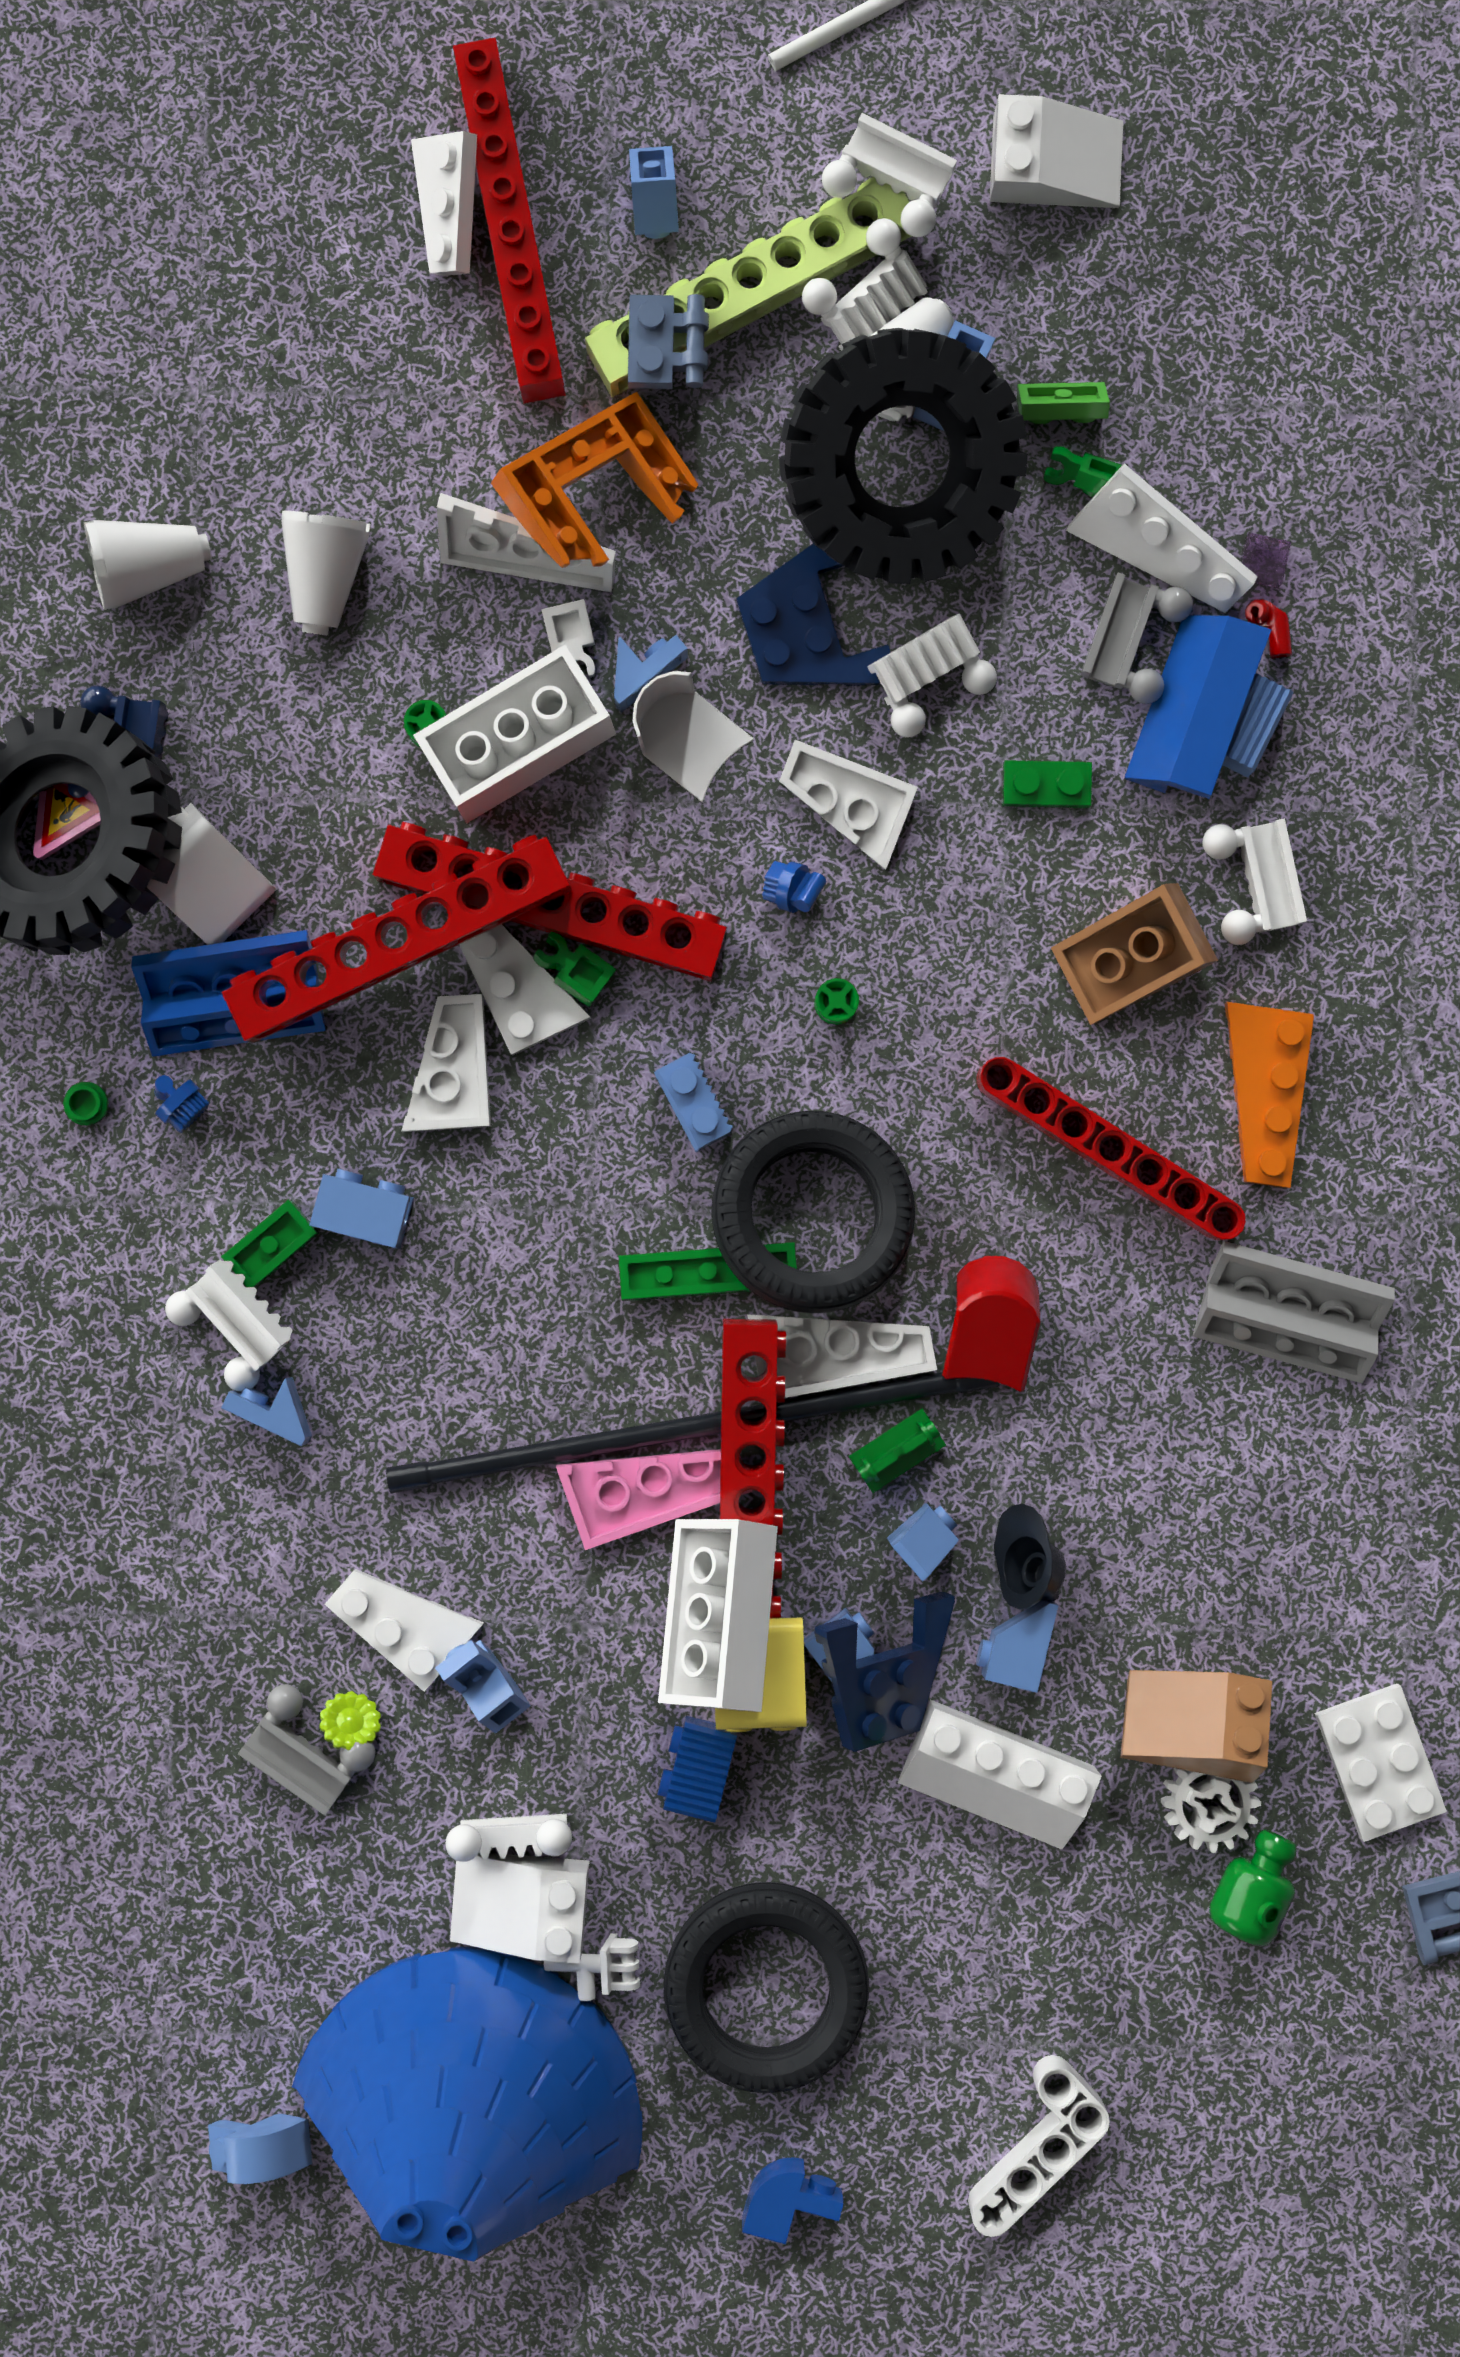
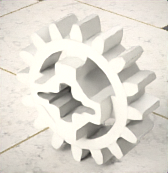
[1161,1768,1261,1853]

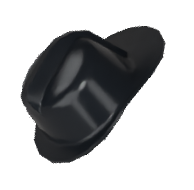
[994,1504,1066,1610]

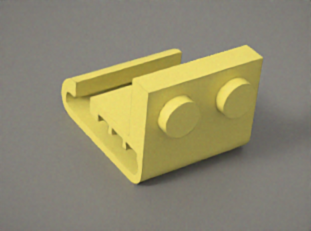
[715,1617,807,1732]

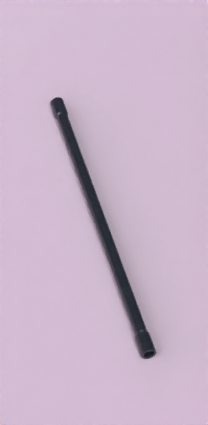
[386,1372,1000,1494]

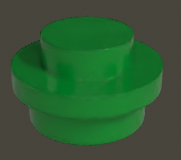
[63,1082,109,1126]

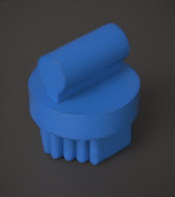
[762,861,827,913]
[154,1075,209,1133]

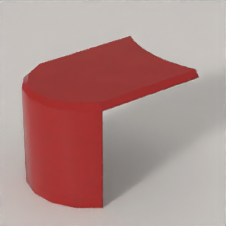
[942,1256,1041,1392]

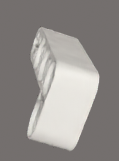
[968,2055,1110,2237]

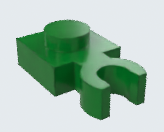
[533,932,617,1008]

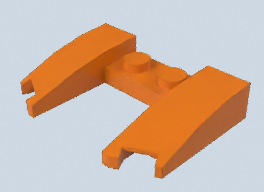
[491,392,698,568]

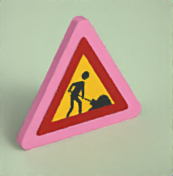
[33,783,101,860]

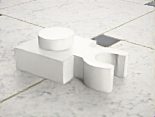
[541,599,596,678]

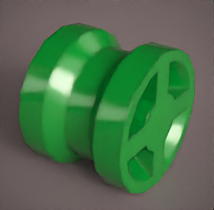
[404,700,446,748]
[814,978,859,1025]

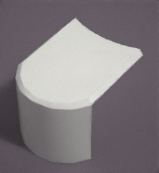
[632,671,754,803]

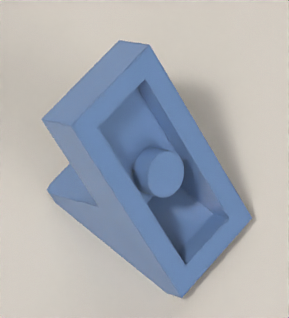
[614,635,688,713]
[221,1377,312,1446]

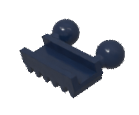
[67,685,169,798]

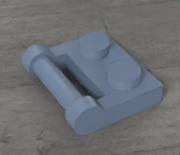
[1402,1871,1460,1965]

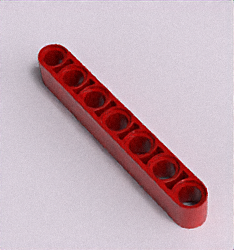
[976,1057,1246,1240]

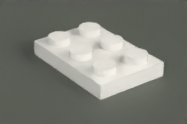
[1314,1684,1447,1842]

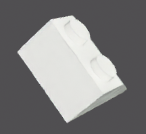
[990,94,1123,208]
[450,1852,590,1964]

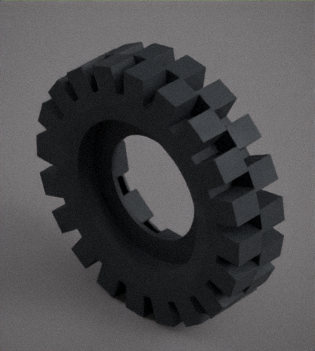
[779,328,1028,584]
[0,706,182,955]

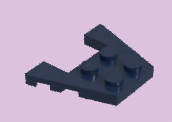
[736,543,891,686]
[814,1592,955,1752]

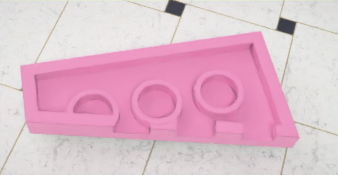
[556,1449,753,1550]

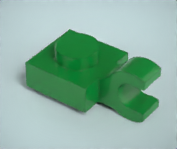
[1043,446,1122,497]

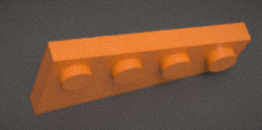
[1225,1002,1314,1188]

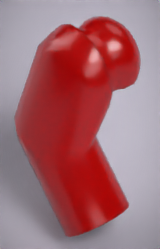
[1245,599,1292,659]

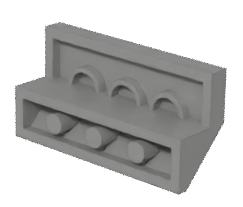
[1193,1241,1395,1383]

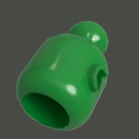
[1209,1829,1297,1947]

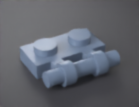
[628,294,709,389]

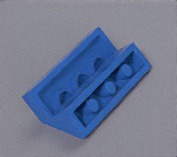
[1124,615,1272,799]
[131,930,325,1057]

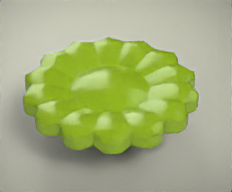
[319,1691,381,1750]

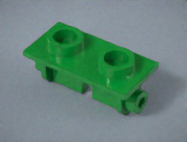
[849,1408,946,1493]

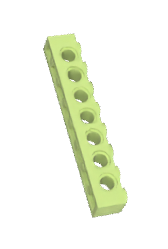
[585,177,912,397]

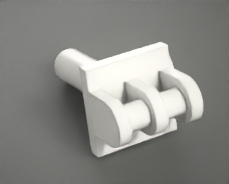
[544,1933,640,2001]

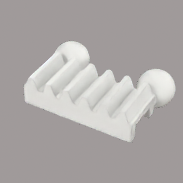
[822,113,957,237]
[802,218,928,351]
[867,613,997,737]
[1202,818,1307,945]
[165,1259,292,1392]
[445,1814,572,1862]

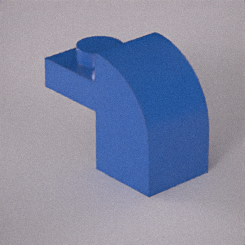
[742,2157,844,2244]

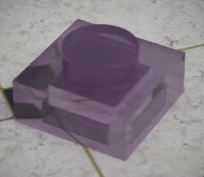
[1240,532,1291,589]

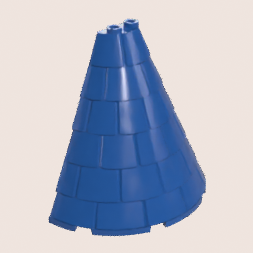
[292,1947,643,2262]

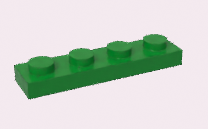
[618,1242,797,1301]

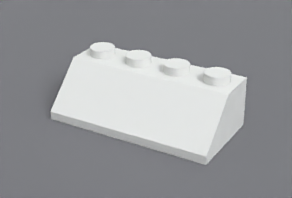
[413,645,616,824]
[658,1519,778,1712]
[898,1699,1102,1850]

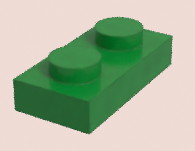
[1002,760,1092,808]
[221,1199,319,1288]

